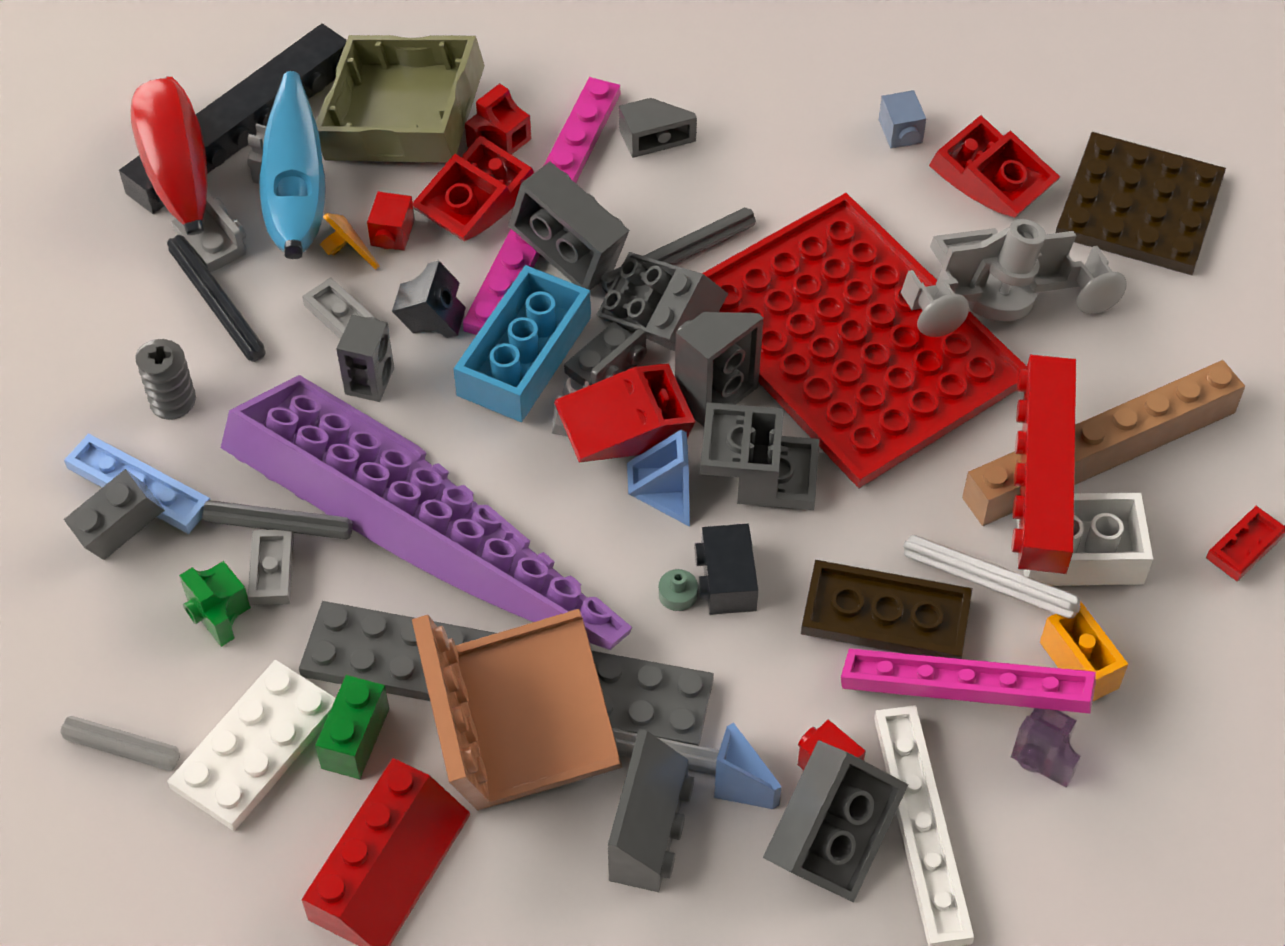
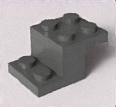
[700,402,819,510]

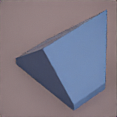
[627,430,690,527]
[714,723,782,809]

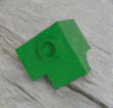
[179,560,251,647]

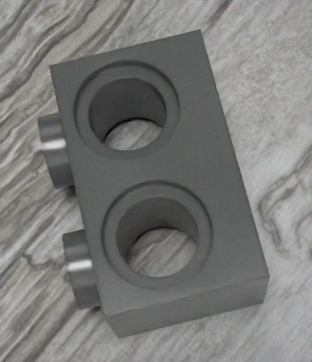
[336,315,394,402]

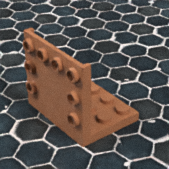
[412,609,623,811]

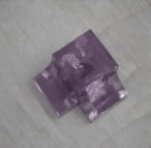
[1011,708,1081,788]

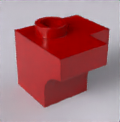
[465,83,532,155]

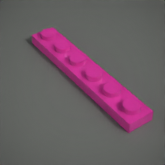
[841,648,1096,714]

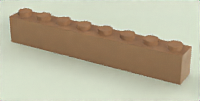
[962,360,1245,526]

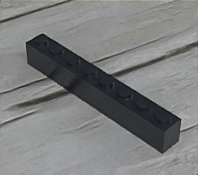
[119,23,347,214]

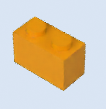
[1040,601,1128,701]

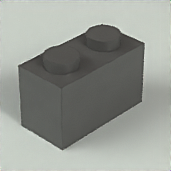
[63,469,165,560]

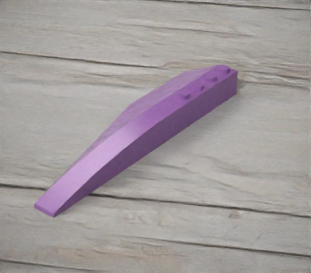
[220,375,632,650]

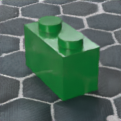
[315,675,390,780]

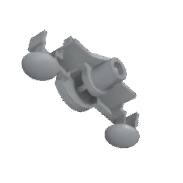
[901,219,1127,337]

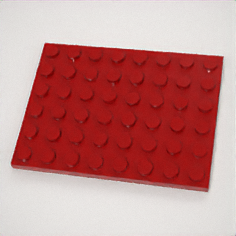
[702,193,1027,489]

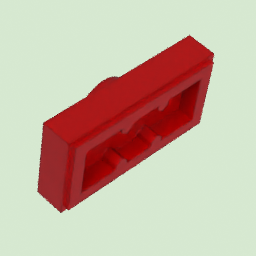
[1206,505,1285,582]

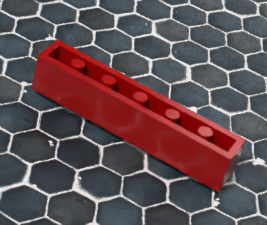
[1011,354,1076,574]

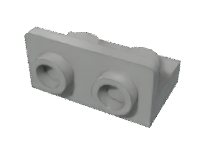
[172,191,246,273]

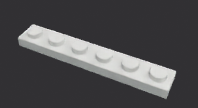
[874,705,974,946]

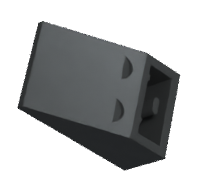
[596,252,728,351]

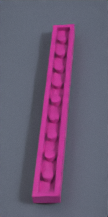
[463,77,621,335]

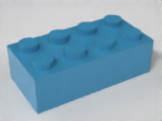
[453,265,591,423]

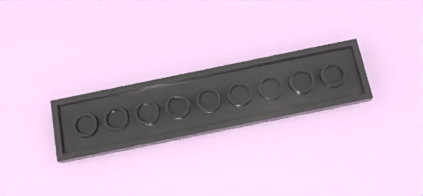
[299,601,714,746]

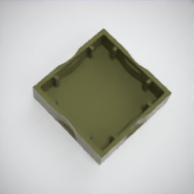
[316,35,485,163]

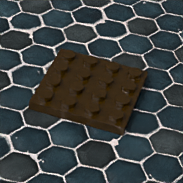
[1055,132,1226,276]

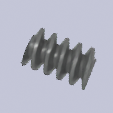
[135,339,196,420]

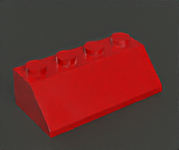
[301,758,470,946]

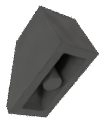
[619,98,697,158]

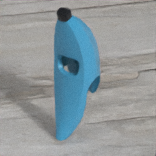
[259,71,326,259]

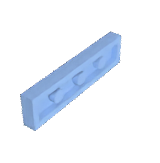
[64,433,210,534]

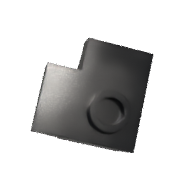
[392,260,466,338]

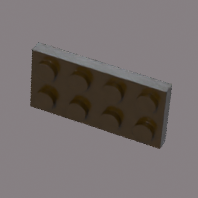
[801,559,973,659]

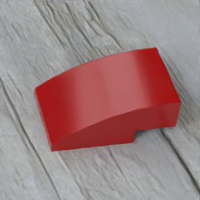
[929,115,1060,218]
[413,135,534,242]

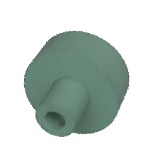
[658,569,698,611]

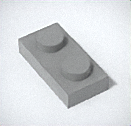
[302,277,376,339]
[248,529,294,605]

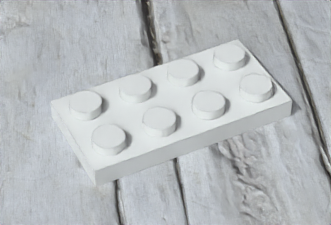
[167,660,335,832]

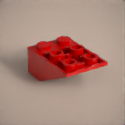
[554,363,695,463]

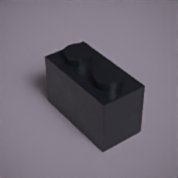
[694,523,758,615]

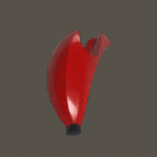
[130,76,208,236]

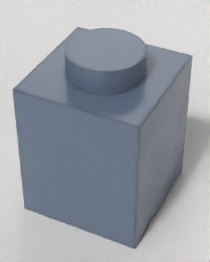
[878,90,926,149]

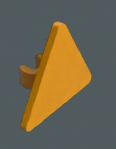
[319,213,380,270]

